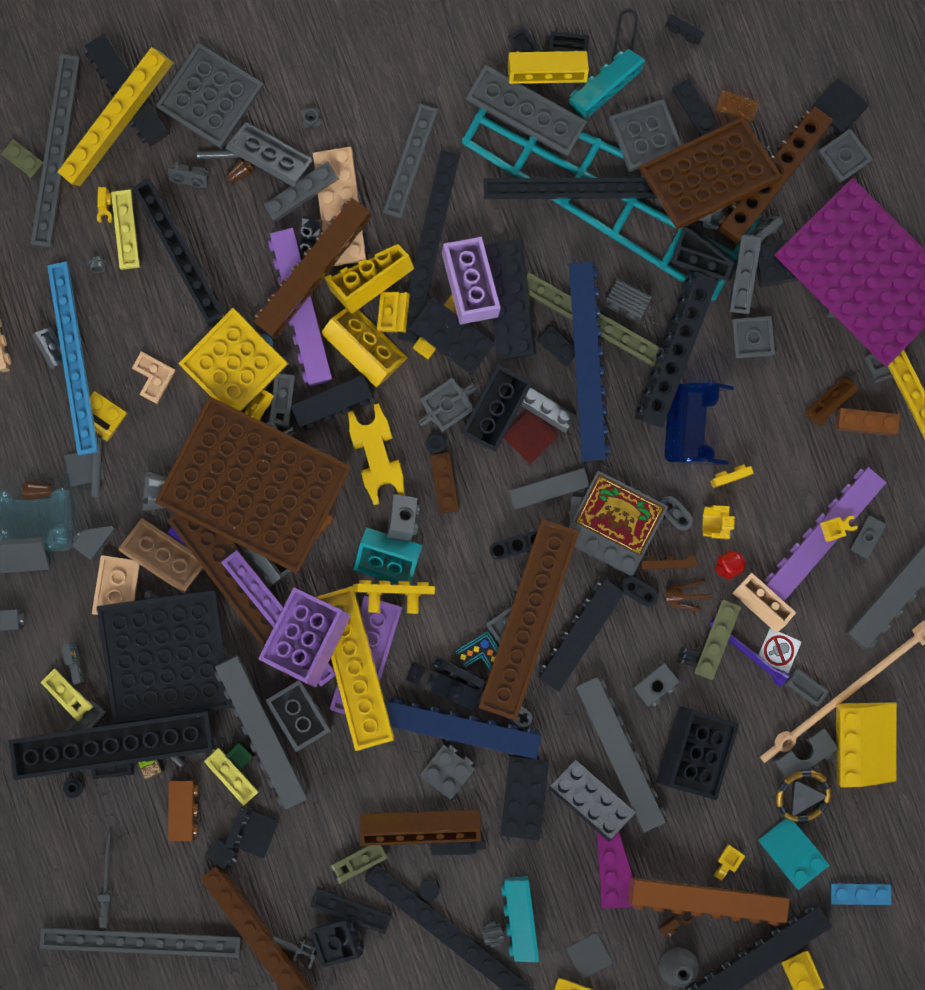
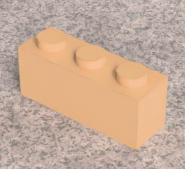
[732,573,796,633]

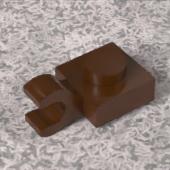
[658,911,693,936]

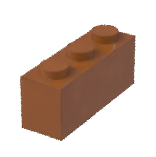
[835,408,900,436]
[168,780,199,841]

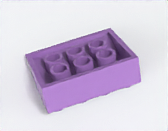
[258,588,351,687]

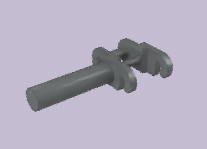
[273,936,317,969]

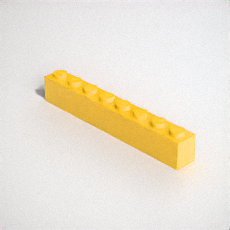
[58,47,173,186]

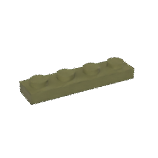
[694,599,741,680]

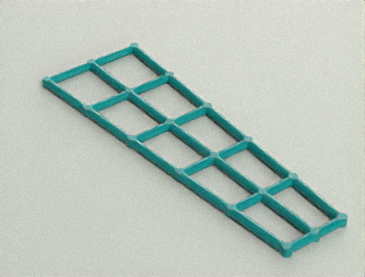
[462,108,762,301]

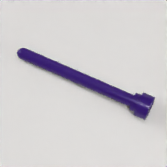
[709,620,790,687]

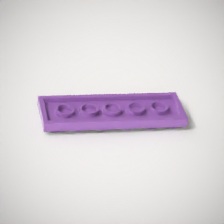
[329,596,403,715]

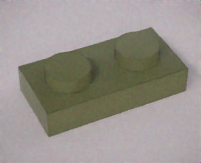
[1,139,43,179]

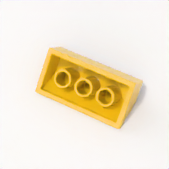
[321,308,408,388]

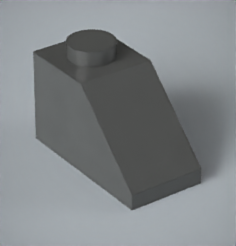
[72,526,118,561]

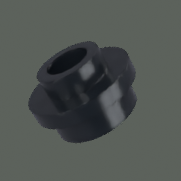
[63,778,83,798]

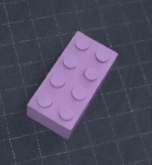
[442,237,500,324]

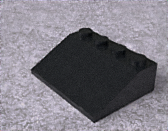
[657,706,739,800]

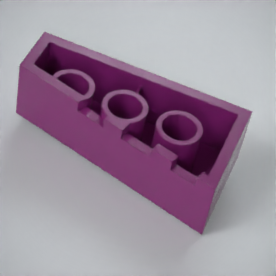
[596,831,633,909]

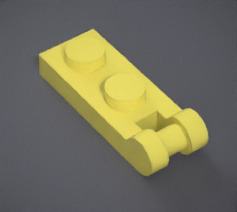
[41,668,93,721]

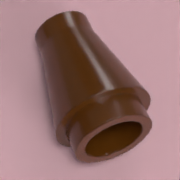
[225,158,255,184]
[23,481,52,501]

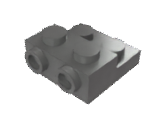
[419,744,475,800]

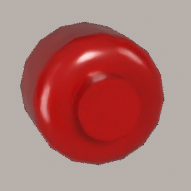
[715,551,746,580]

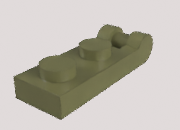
[330,845,388,884]

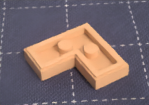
[132,351,176,405]

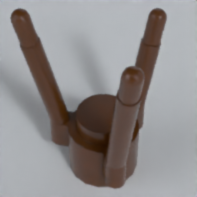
[666,580,712,612]

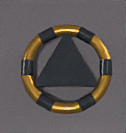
[776,769,832,822]

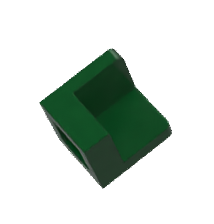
[225,741,255,770]

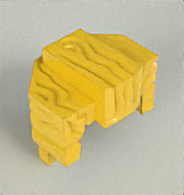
[702,505,735,539]

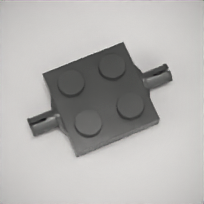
[417,378,477,432]

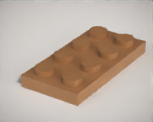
[119,518,203,594]

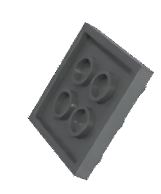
[608,99,682,172]

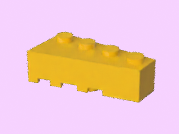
[324,244,414,314]

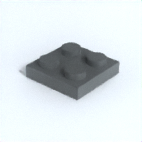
[818,129,873,183]
[731,316,775,359]

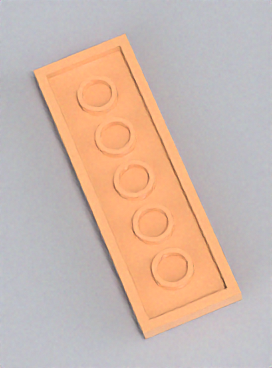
[313,147,366,266]

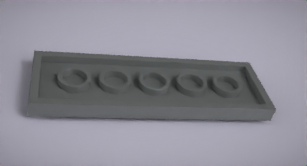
[466,65,587,157]

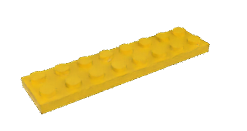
[315,586,395,751]

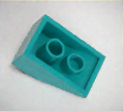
[758,818,830,890]

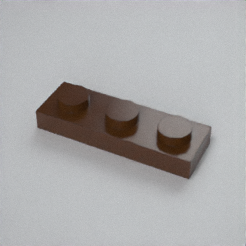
[430,452,459,514]

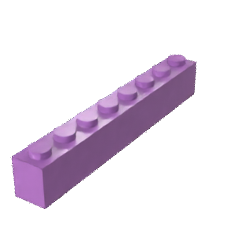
[268,228,333,387]
[764,467,887,601]

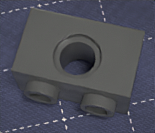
[387,494,420,541]
[632,663,680,707]

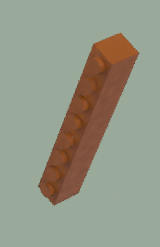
[627,877,790,925]

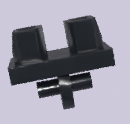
[300,216,323,253]

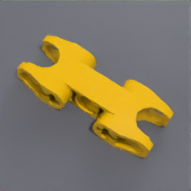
[348,403,405,506]

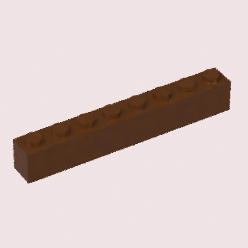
[254,198,373,339]
[200,865,313,990]

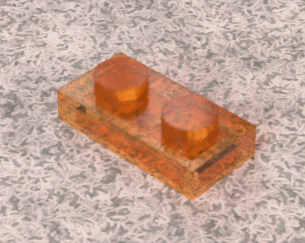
[716,90,759,122]

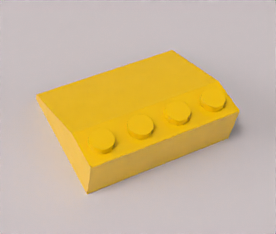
[836,702,897,787]

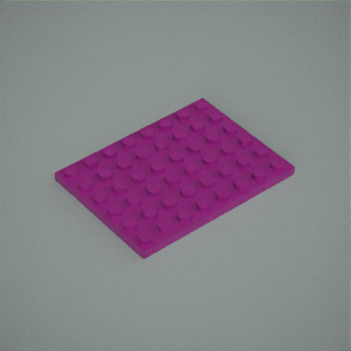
[775,178,925,367]

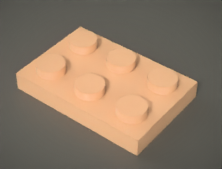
[92,555,141,615]

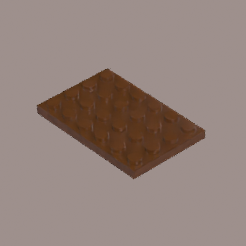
[639,117,782,230]

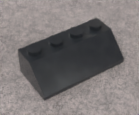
[461,364,533,452]

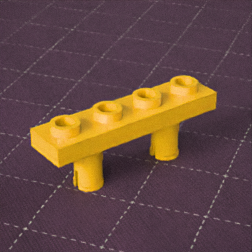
[353,580,435,614]

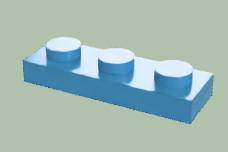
[830,883,891,905]

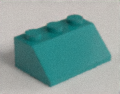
[354,527,423,585]

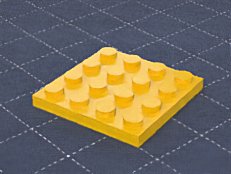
[178,308,289,412]

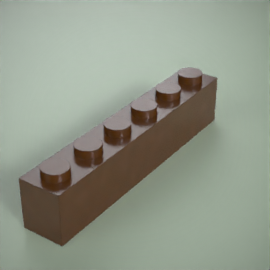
[360,809,481,846]

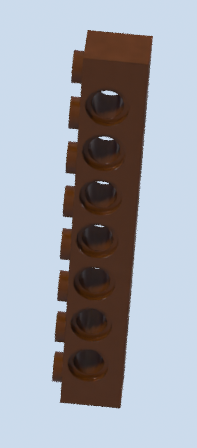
[719,106,833,245]

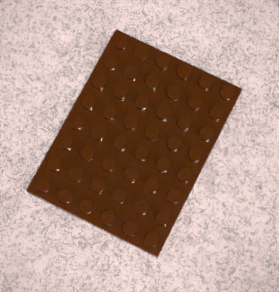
[155,396,352,574]

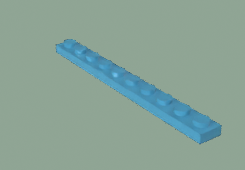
[47,262,99,456]

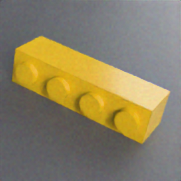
[508,51,589,84]

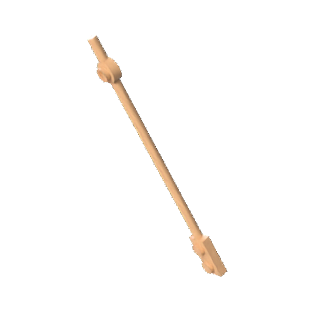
[760,620,925,763]

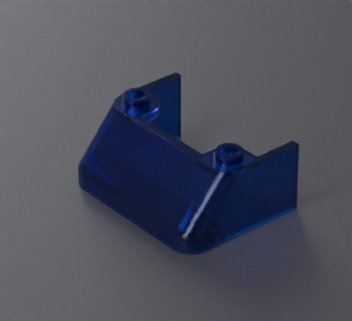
[664,382,734,465]

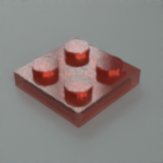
[503,410,558,465]

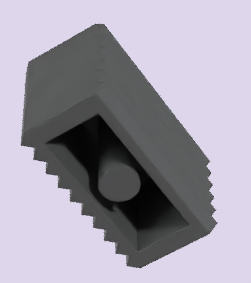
[606,279,652,321]

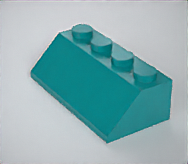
[569,49,645,120]
[501,876,539,962]

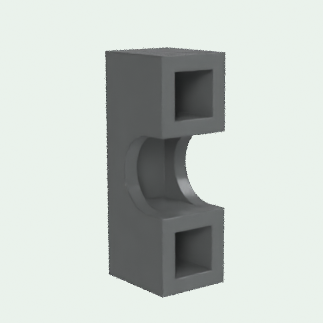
[773,728,838,780]

